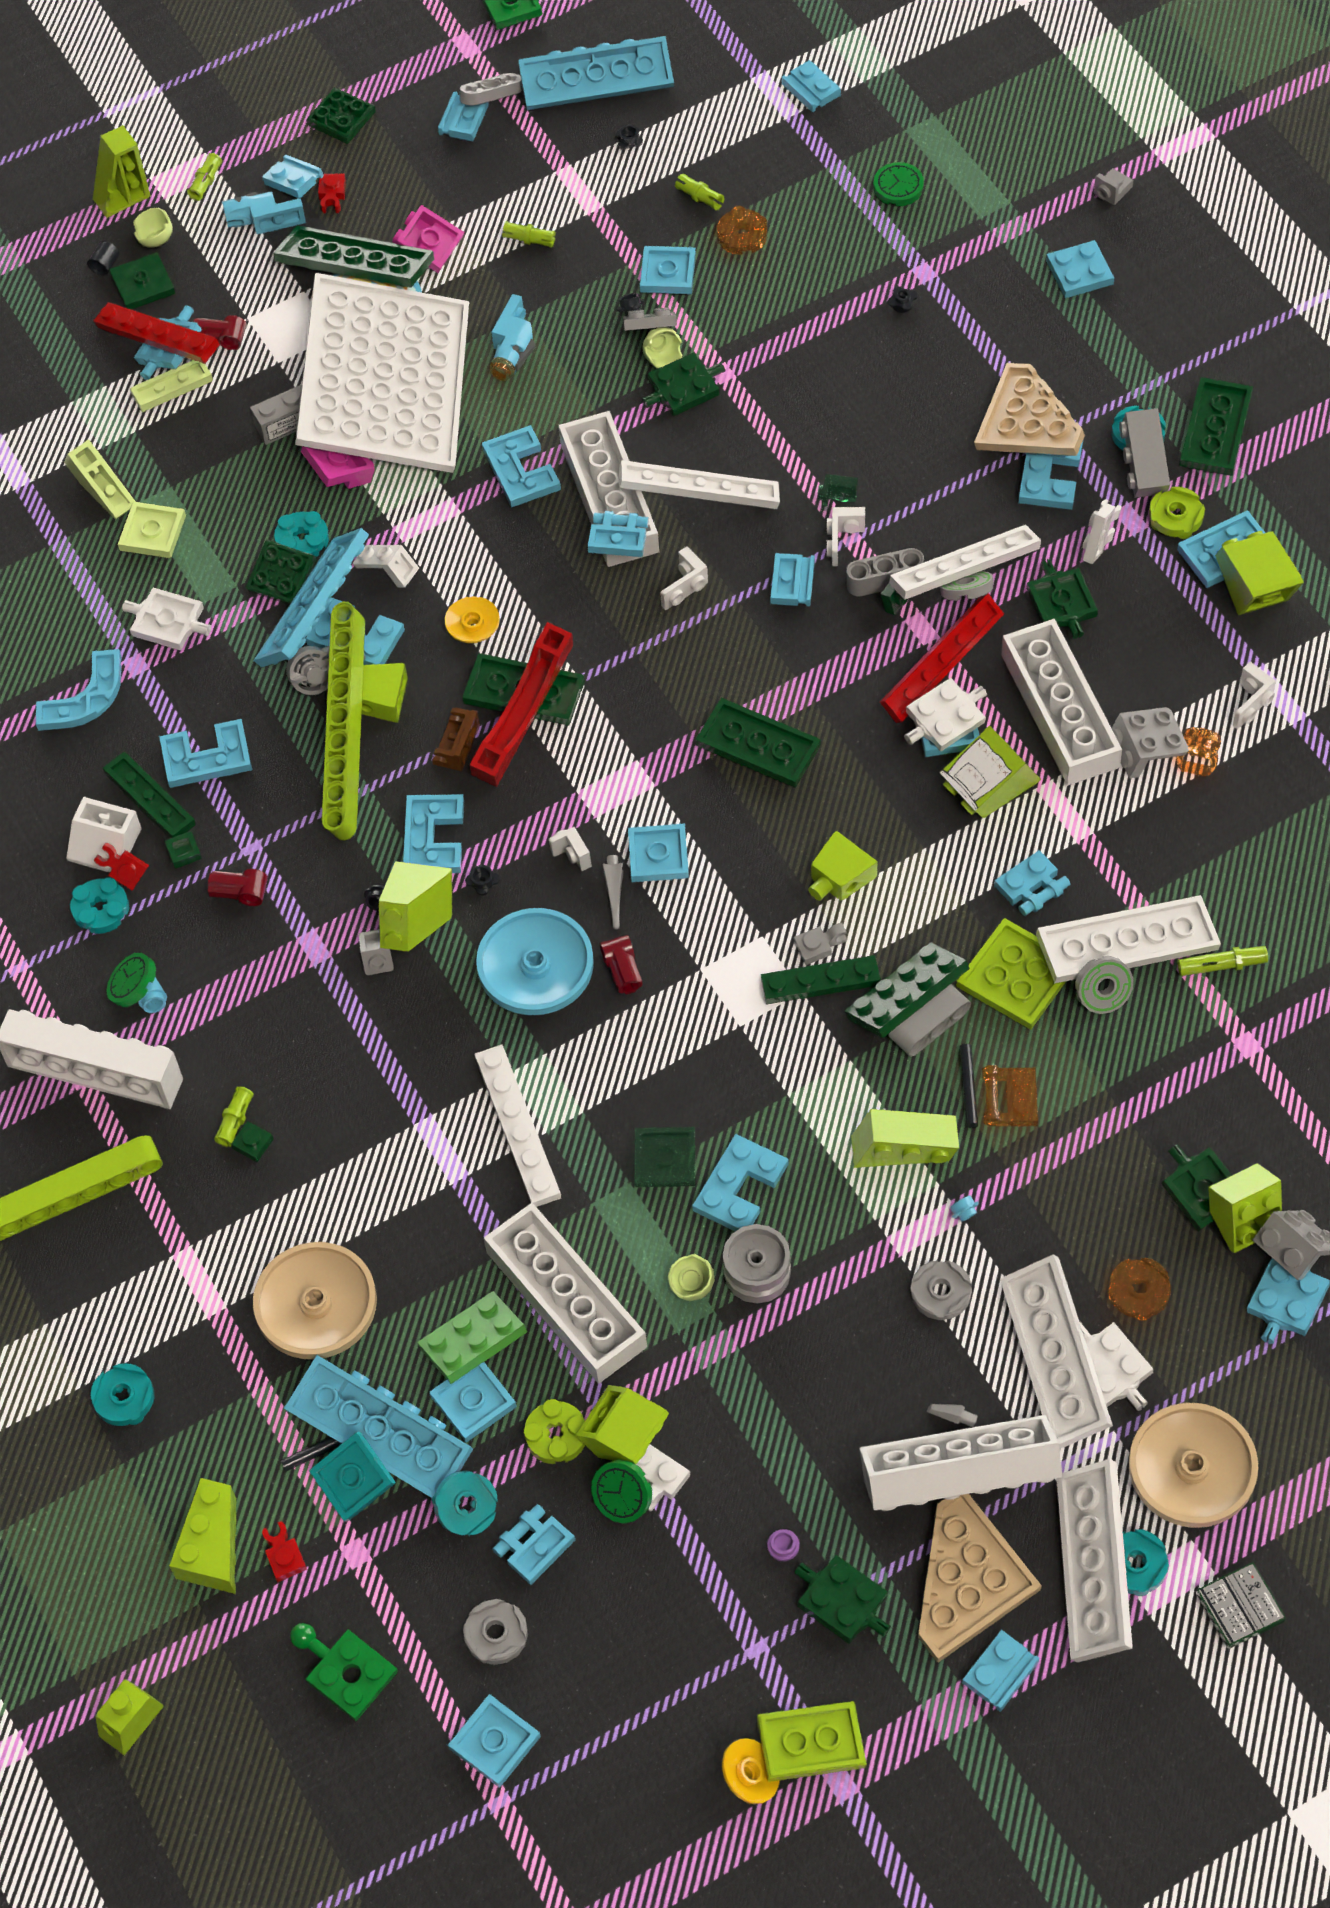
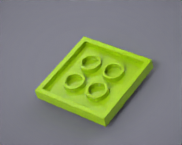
[956,918,1067,1030]

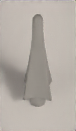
[602,855,624,929]

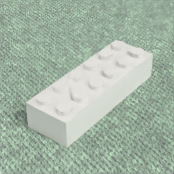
[559,411,659,567]
[1001,619,1122,785]
[0,1009,183,1109]
[484,1203,647,1384]
[860,1415,1063,1511]

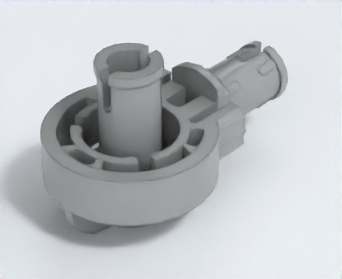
[286,646,366,695]

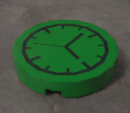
[873,162,924,206]
[106,953,156,1007]
[592,1459,652,1524]

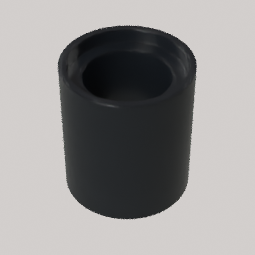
[87,241,119,276]

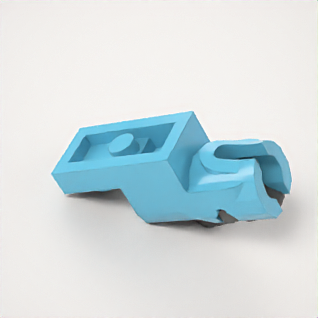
[222,192,306,234]

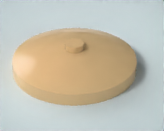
[253,1242,377,1359]
[1129,1403,1258,1528]

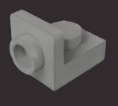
[1094,168,1133,205]
[359,929,394,975]

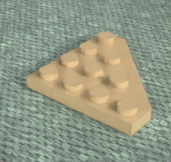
[974,363,1085,456]
[918,1494,1041,1663]

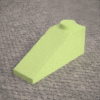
[64,440,136,520]

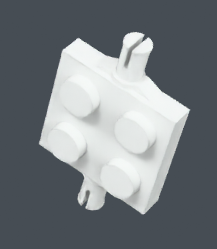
[122,588,211,650]
[904,678,987,752]
[1080,1322,1153,1411]

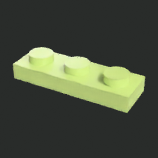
[130,360,213,412]

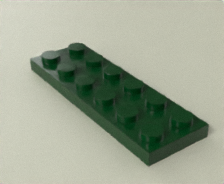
[273,225,434,288]

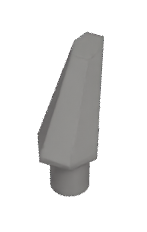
[927,1404,978,1427]

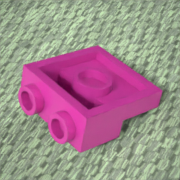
[392,205,465,273]
[301,446,375,489]

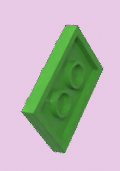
[417,1291,527,1384]

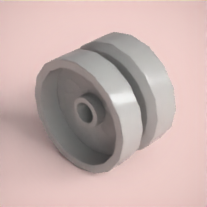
[723,1224,791,1304]

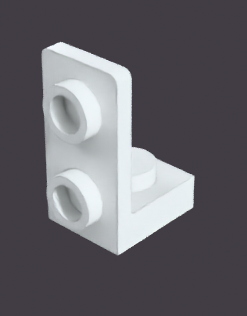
[827,507,865,566]
[353,545,419,588]
[661,546,708,610]
[1233,662,1276,729]

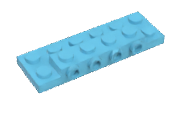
[518,36,674,110]
[254,528,369,668]
[284,1355,473,1498]

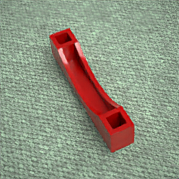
[470,622,573,787]

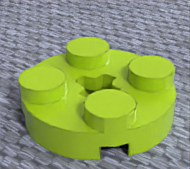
[1149,487,1205,539]
[524,1399,585,1464]

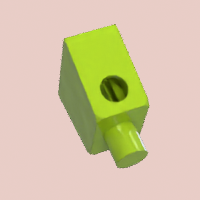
[343,663,408,723]
[808,831,878,901]
[95,1679,164,1755]

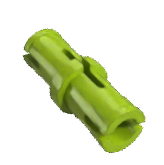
[187,153,223,201]
[675,174,724,210]
[502,221,556,248]
[214,1086,254,1147]

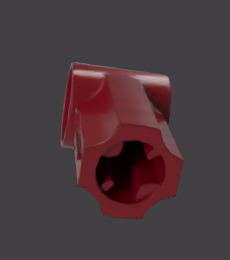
[193,315,247,350]
[208,869,268,906]
[600,935,642,995]

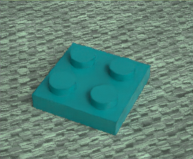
[309,1432,396,1522]

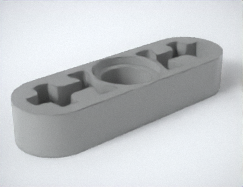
[460,73,522,105]

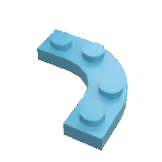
[36,649,121,731]

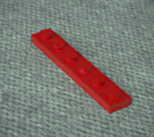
[93,302,220,364]
[880,593,1004,723]

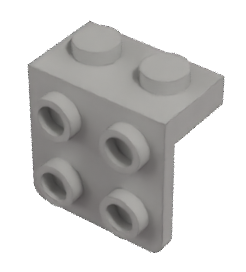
[1112,707,1189,779]
[1253,1210,1330,1280]

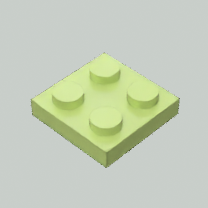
[118,502,186,558]

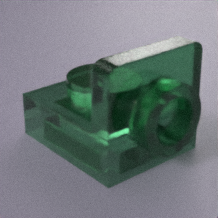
[817,474,858,511]

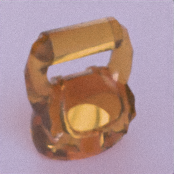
[1176,727,1221,777]

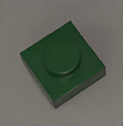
[881,583,908,615]
[165,831,202,869]
[231,1121,274,1162]

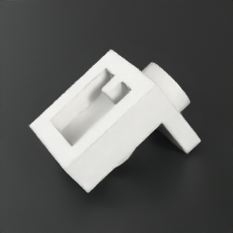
[549,827,592,872]

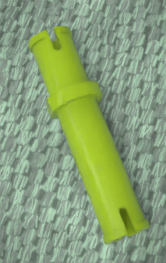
[1177,946,1268,976]

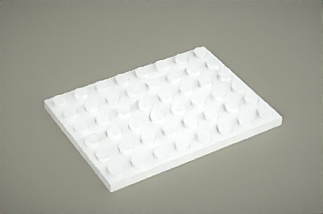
[295,273,469,473]

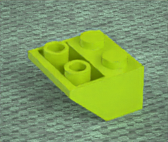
[1209,1163,1282,1253]
[576,1385,669,1465]

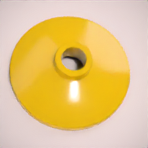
[445,596,500,643]
[722,1739,779,1804]

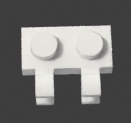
[1082,500,1121,564]
[637,1444,690,1512]

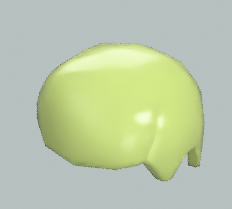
[133,208,173,248]
[643,327,682,369]
[668,1254,715,1301]

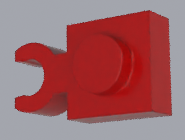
[318,174,346,213]
[94,843,149,891]
[262,1521,307,1582]

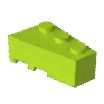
[93,125,151,218]
[851,1109,959,1168]
[169,1478,236,1594]

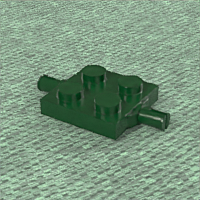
[642,352,725,416]
[1026,559,1098,639]
[1161,1144,1232,1232]
[795,1555,891,1644]

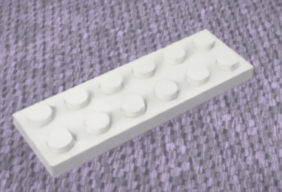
[1036,895,1221,983]
[1000,1254,1113,1449]
[1057,1459,1132,1662]

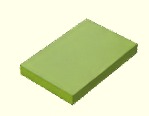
[757,1701,867,1782]

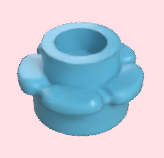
[950,1195,979,1222]

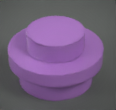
[767,1529,799,1561]

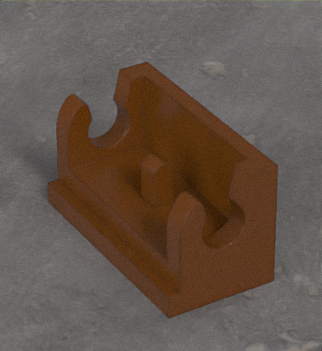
[432,708,480,771]

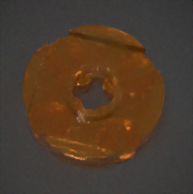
[717,206,767,255]
[1108,1258,1171,1321]

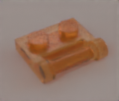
[982,1065,1038,1126]

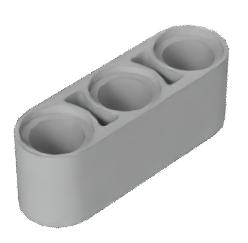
[846,548,924,596]
[889,984,971,1057]

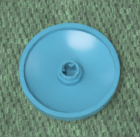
[476,908,594,1015]

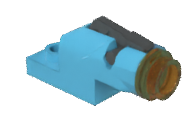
[490,294,536,381]

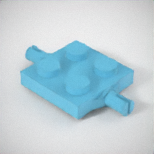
[134,305,202,380]
[1247,1258,1330,1344]

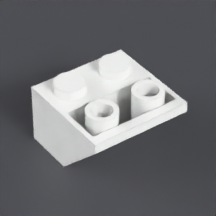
[66,797,141,872]

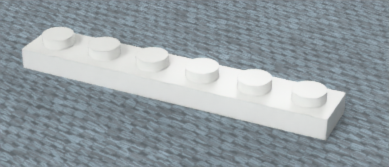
[619,460,780,509]
[889,525,1041,600]
[474,1045,561,1207]

